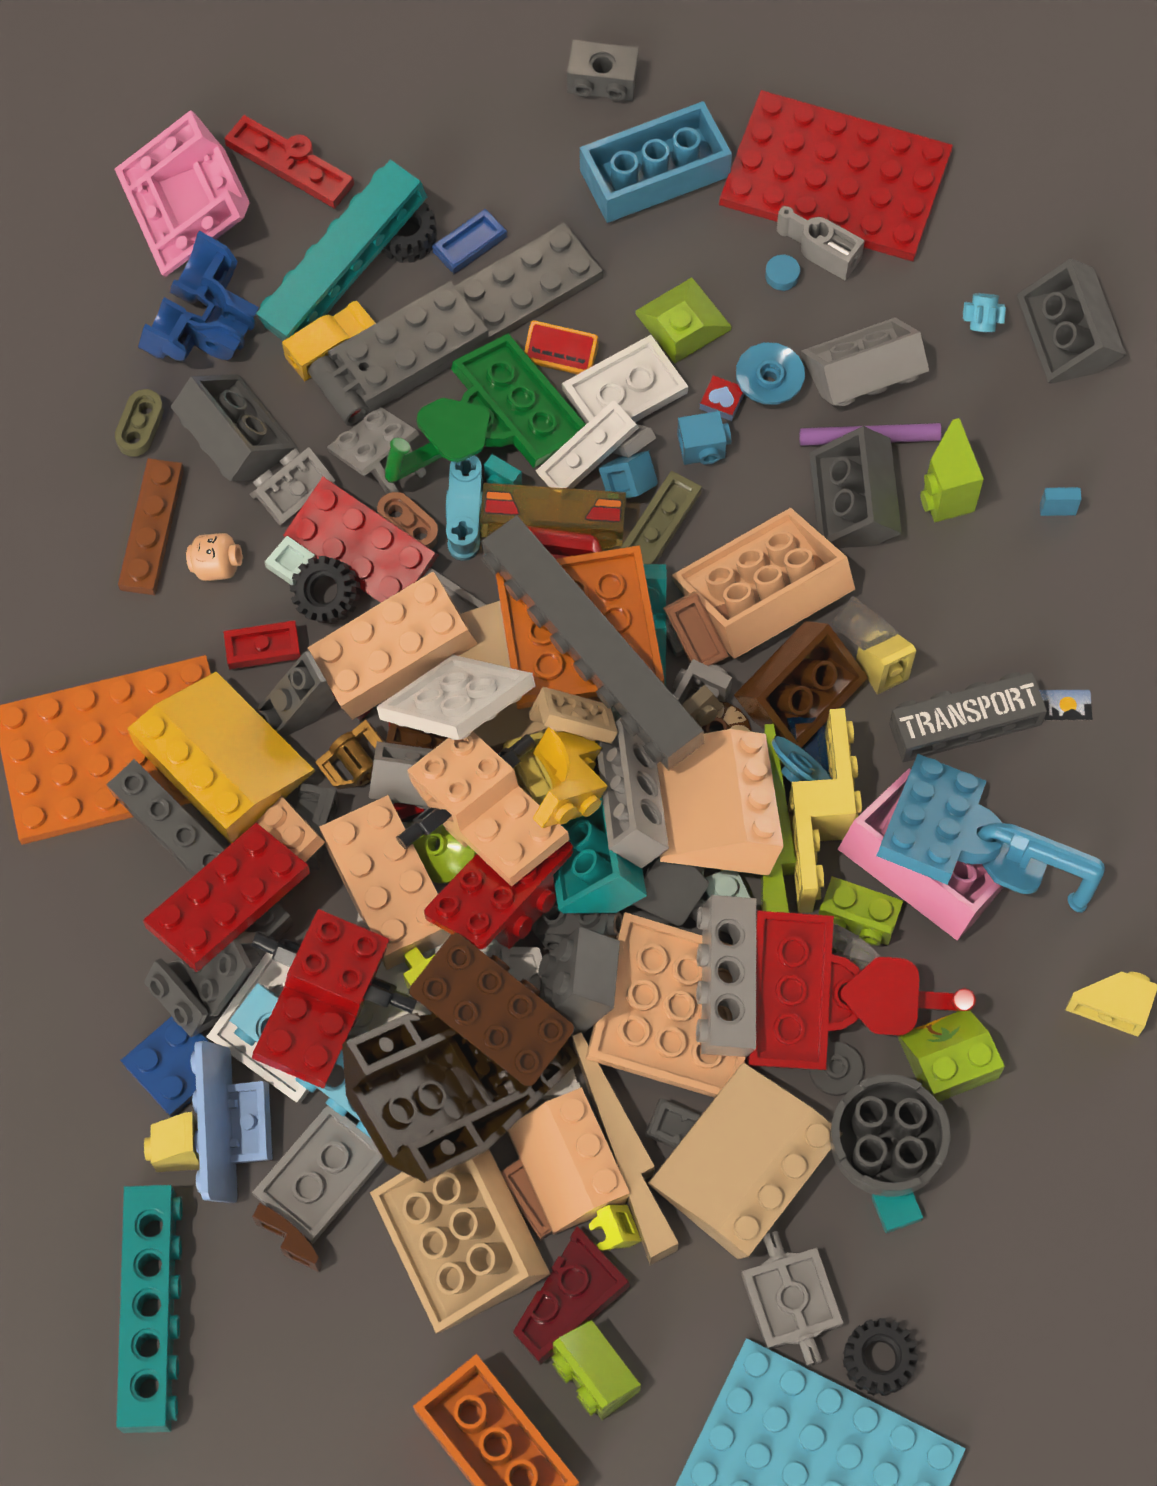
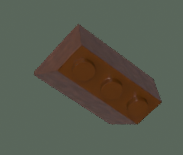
[734,621,868,748]

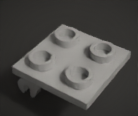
[327,407,426,494]

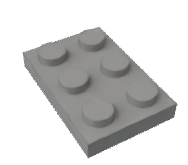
[252,1105,384,1245]

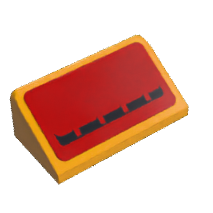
[524,320,598,375]

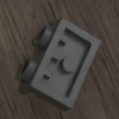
[144,958,226,1038]

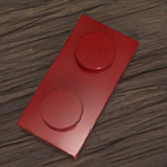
[223,620,301,670]

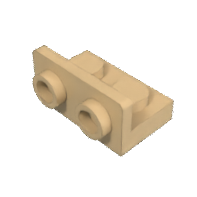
[529,687,618,744]

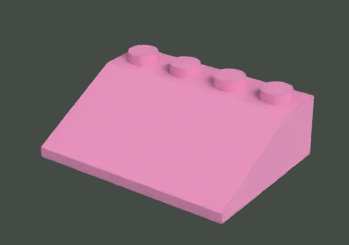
[838,768,1004,941]

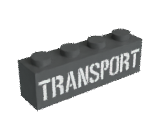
[889,672,1047,763]

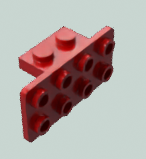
[424,841,573,949]

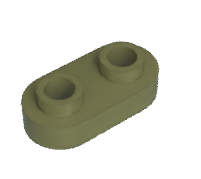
[115,389,164,457]

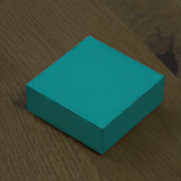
[871,1192,923,1234]

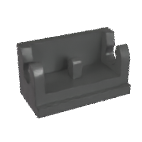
[295,784,339,870]

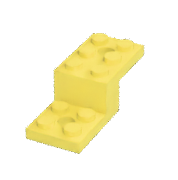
[787,708,862,913]

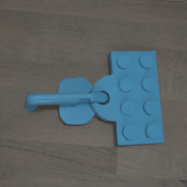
[876,754,1105,912]

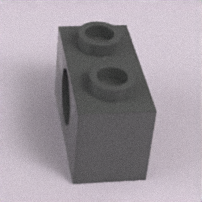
[567,40,639,101]

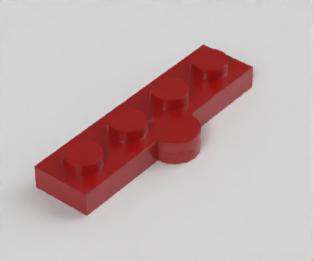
[224,115,354,209]

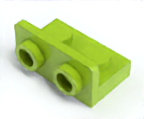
[818,876,903,946]

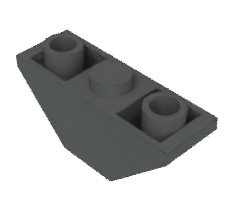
[256,651,335,738]

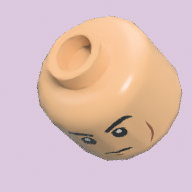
[186,533,243,581]

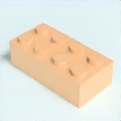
[307,571,478,720]
[319,795,452,970]

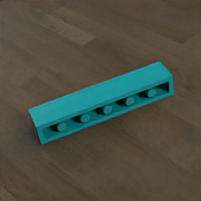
[256,159,428,341]

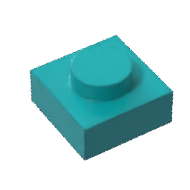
[484,454,522,498]

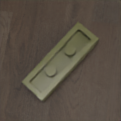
[621,470,702,564]

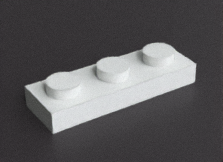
[536,399,639,499]

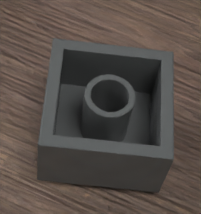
[538,927,620,1037]

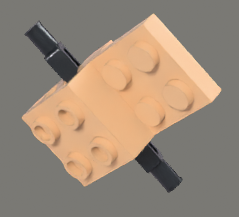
[396,731,570,887]

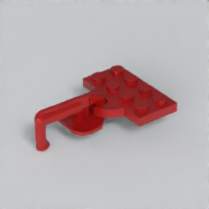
[748,911,976,1070]

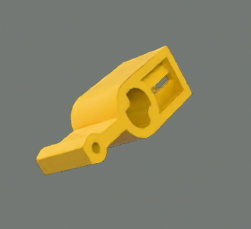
[282,300,376,382]

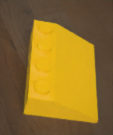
[127,671,315,844]

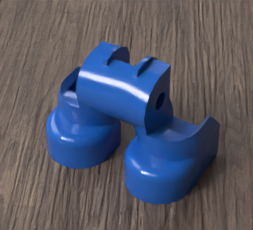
[138,231,259,361]

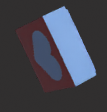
[700,375,744,421]

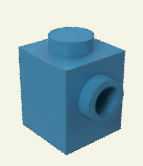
[677,411,732,465]

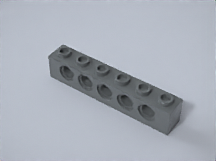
[106,759,294,940]

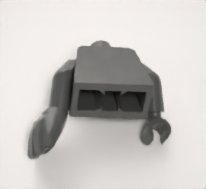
[619,856,709,927]

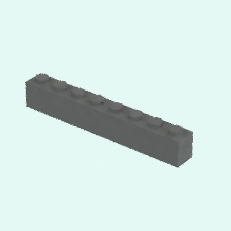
[482,515,704,771]

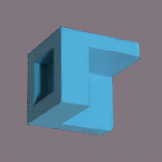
[599,451,658,499]

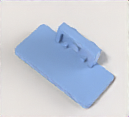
[191,1041,273,1203]

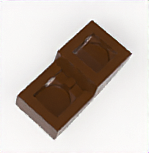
[252,1203,322,1272]

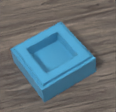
[1040,487,1081,516]

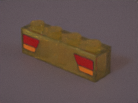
[480,483,626,549]

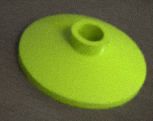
[413,824,477,883]

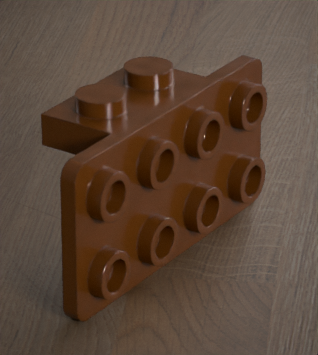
[409,933,574,1086]

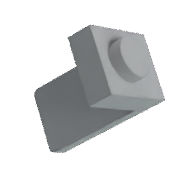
[673,659,732,705]

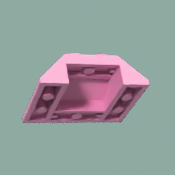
[115,110,250,277]

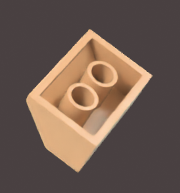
[507,1087,630,1235]

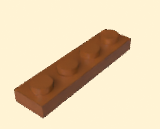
[118,458,184,595]

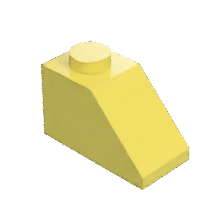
[856,629,916,695]
[1066,972,1157,1037]
[144,1112,200,1172]

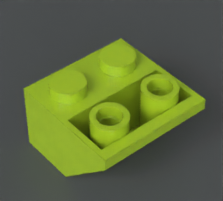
[551,1320,641,1420]

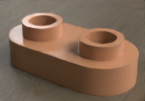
[377,492,439,550]

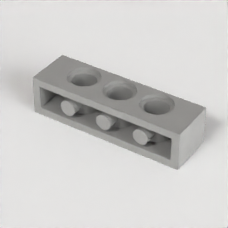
[596,719,669,868]
[696,895,756,1057]

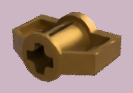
[315,720,384,789]

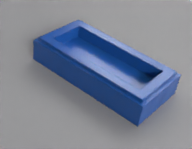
[432,208,507,274]

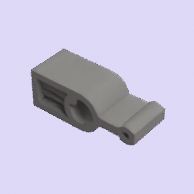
[776,206,865,281]

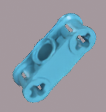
[446,455,483,561]

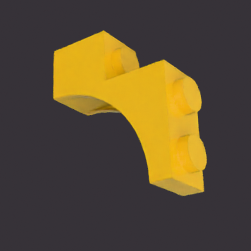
[533,727,608,828]

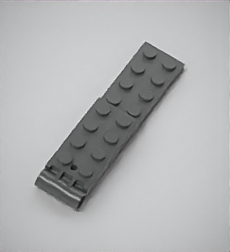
[308,222,603,426]

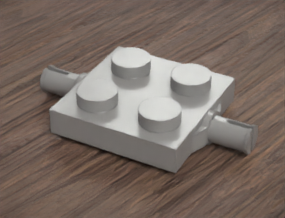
[741,1231,843,1366]

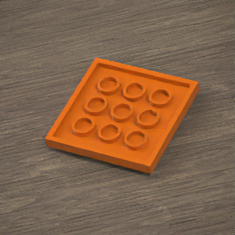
[496,545,665,709]

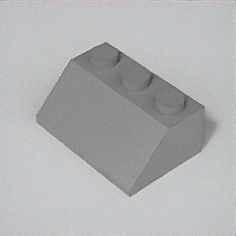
[800,317,929,406]

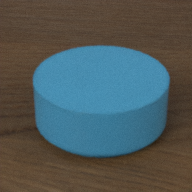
[765,255,800,290]

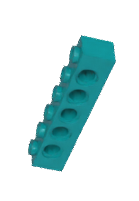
[116,1185,183,1433]

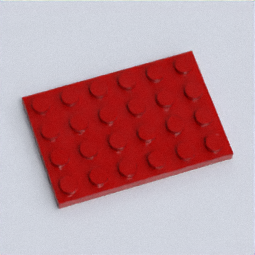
[719,90,953,262]

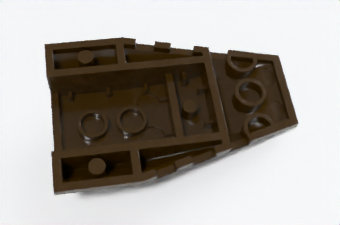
[342,1013,580,1183]

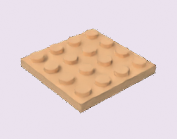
[585,912,745,1098]

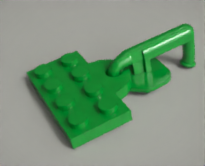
[384,333,586,483]

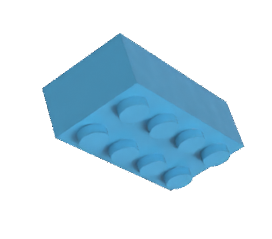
[580,101,732,223]

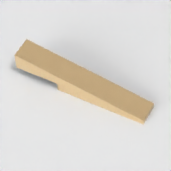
[573,1032,678,1265]

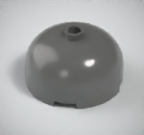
[830,1074,951,1197]

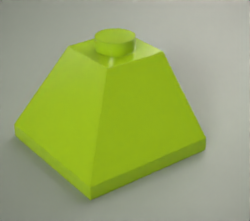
[636,277,731,364]

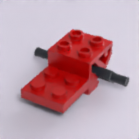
[251,909,417,1089]

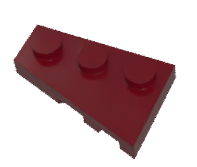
[513,1226,630,1365]

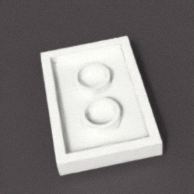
[562,335,688,424]

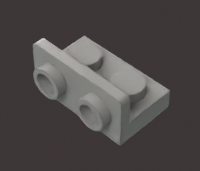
[249,447,335,525]

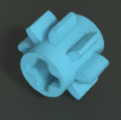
[963,293,1006,332]

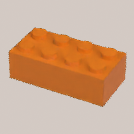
[413,1354,580,1486]

